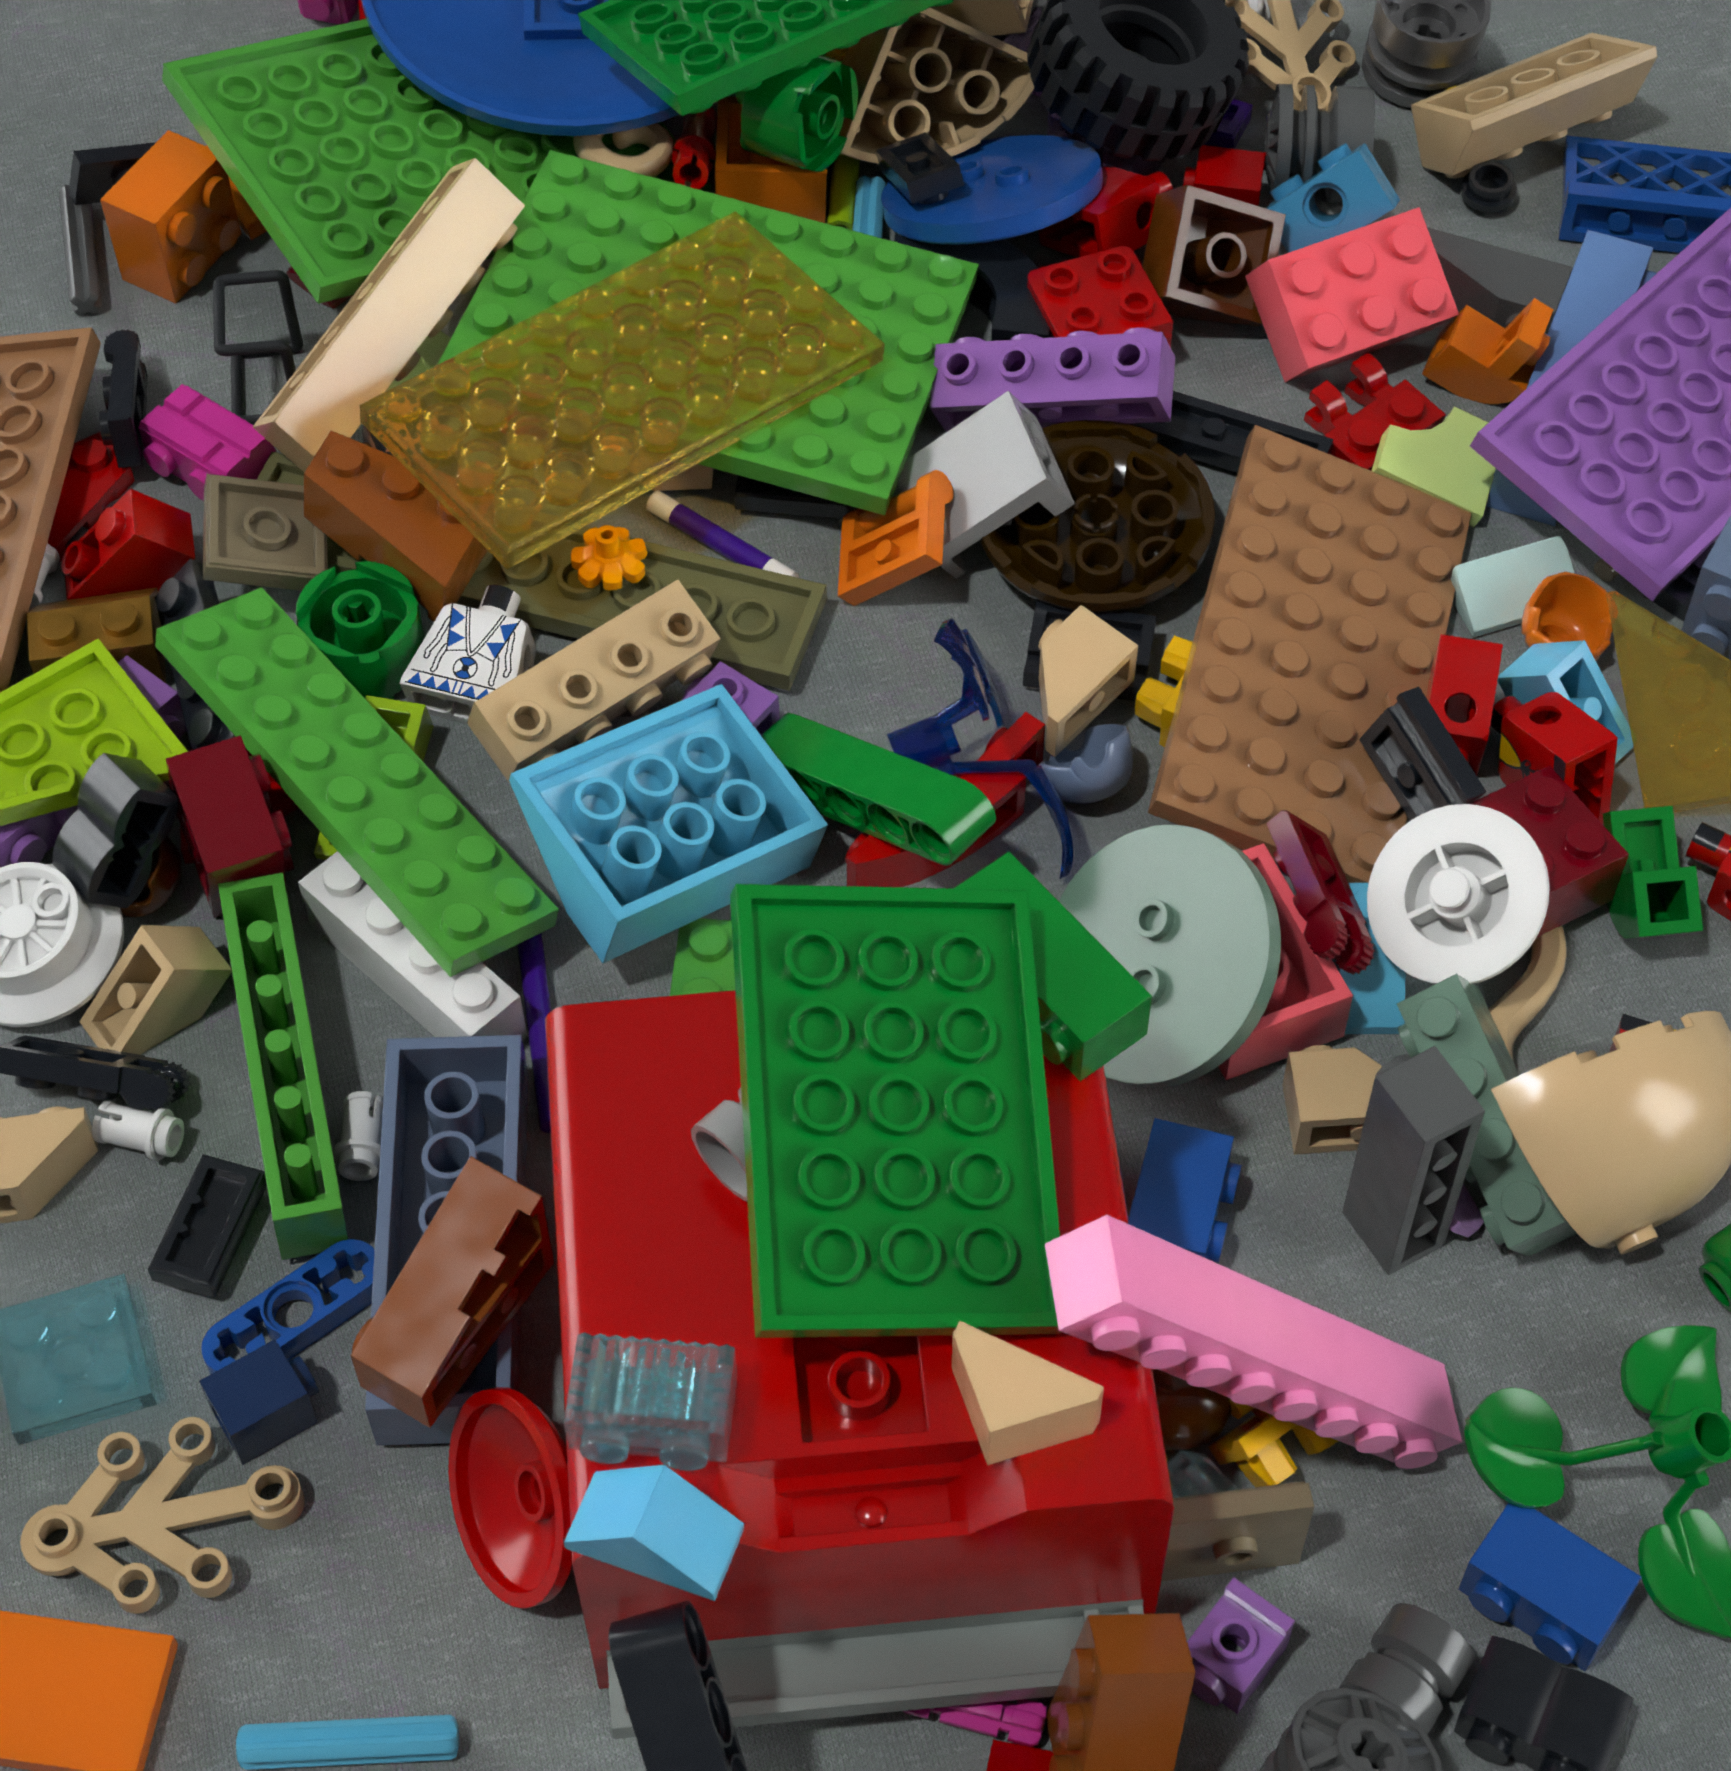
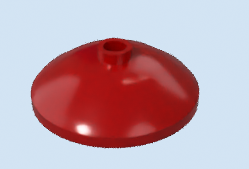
[448,1387,573,1608]

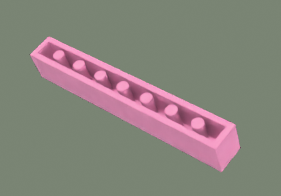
[1045,1215,1462,1469]

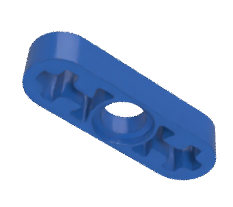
[201,1239,375,1375]

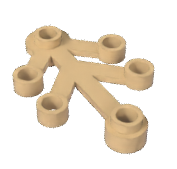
[1225,0,1356,111]
[20,1417,305,1614]

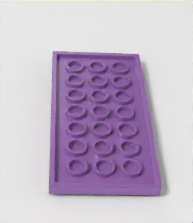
[1470,208,1731,602]

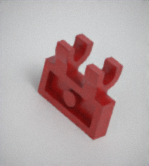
[1304,352,1446,471]

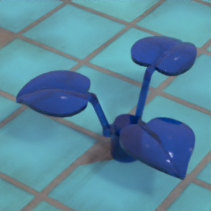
[887,618,1074,879]

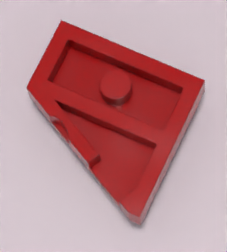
[48,432,135,562]

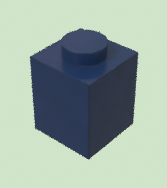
[199,1339,319,1465]

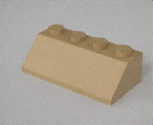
[1411,33,1657,178]

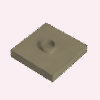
[203,474,328,591]
[1161,1481,1314,1581]

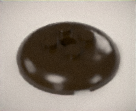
[980,420,1215,614]

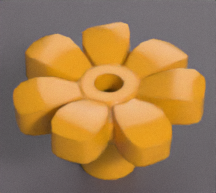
[571,525,648,590]

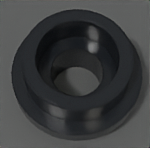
[1461,161,1517,213]

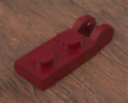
[1266,810,1375,975]

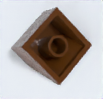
[1142,185,1286,326]

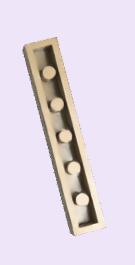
[253,158,525,472]

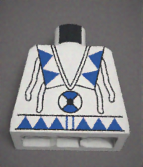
[400,584,536,724]

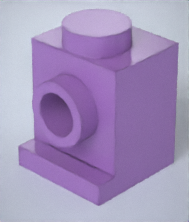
[1187,1577,1295,1714]

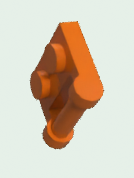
[837,470,954,606]

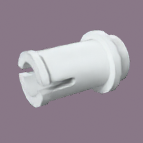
[333,1091,383,1181]
[92,1101,184,1161]

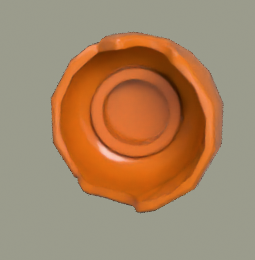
[1521,571,1619,661]

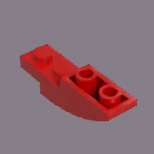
[845,712,1045,887]

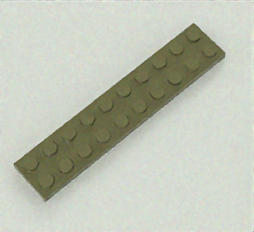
[257,452,827,691]

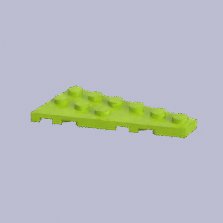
[0,638,188,826]

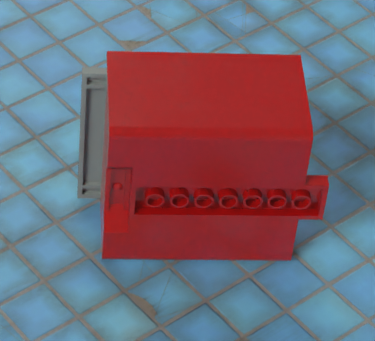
[545,990,1174,1739]

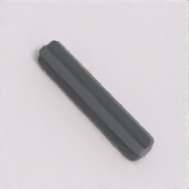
[59,184,102,316]

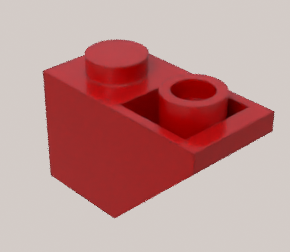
[61,488,196,600]

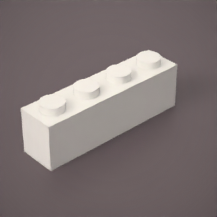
[298,851,528,1041]

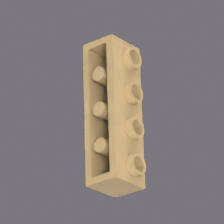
[467,579,721,784]

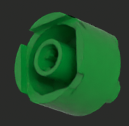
[736,55,858,172]
[296,561,425,699]

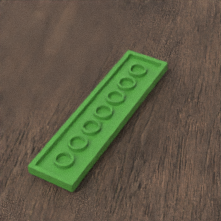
[155,587,559,977]

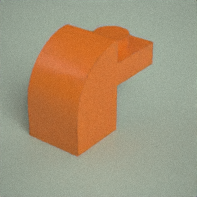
[1422,298,1554,404]

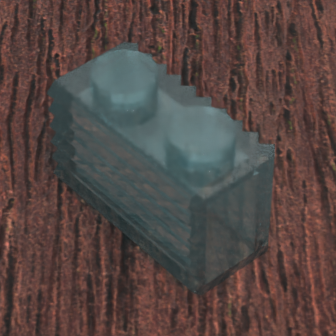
[564,1332,737,1471]

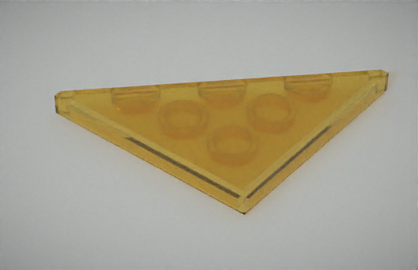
[1606,591,1731,813]

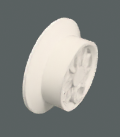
[1367,804,1550,984]
[0,862,124,1027]

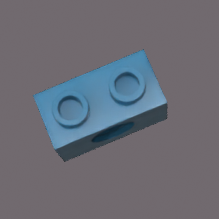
[1266,143,1400,253]

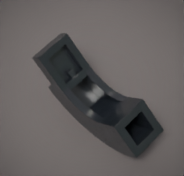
[894,235,1051,341]

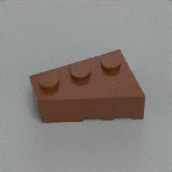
[304,430,496,622]
[350,1156,554,1428]
[1046,1613,1195,1771]

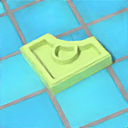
[1371,406,1496,528]

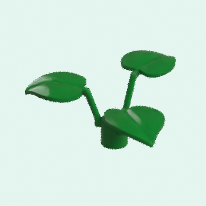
[1464,1325,1731,1639]

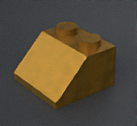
[27,587,166,683]

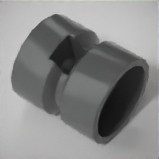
[1339,1603,1475,1734]

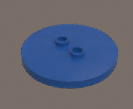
[881,135,1103,244]

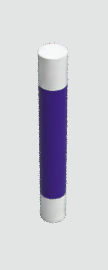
[646,490,799,578]

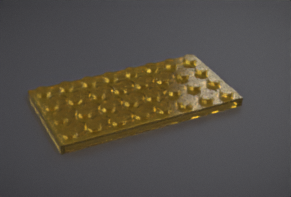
[360,211,885,570]

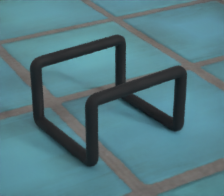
[213,270,303,425]

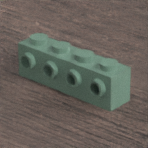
[1397,974,1577,1256]

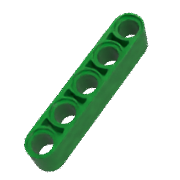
[761,713,996,866]

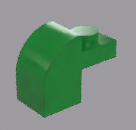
[1603,806,1703,939]

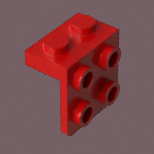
[1027,246,1173,348]

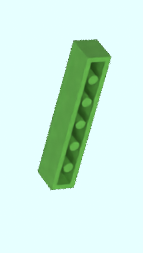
[218,873,348,1260]

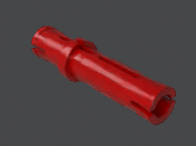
[672,106,717,189]

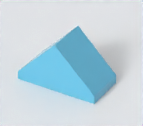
[564,1465,744,1601]

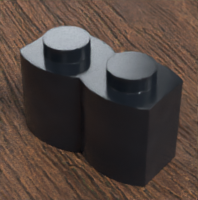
[53,753,178,908]
[1454,1636,1634,1771]

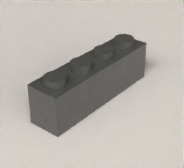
[1342,1046,1485,1275]

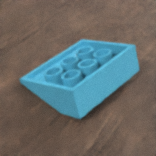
[509,684,828,963]

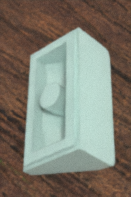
[1451,536,1575,638]

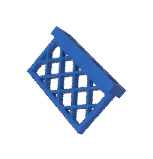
[1558,135,1731,253]

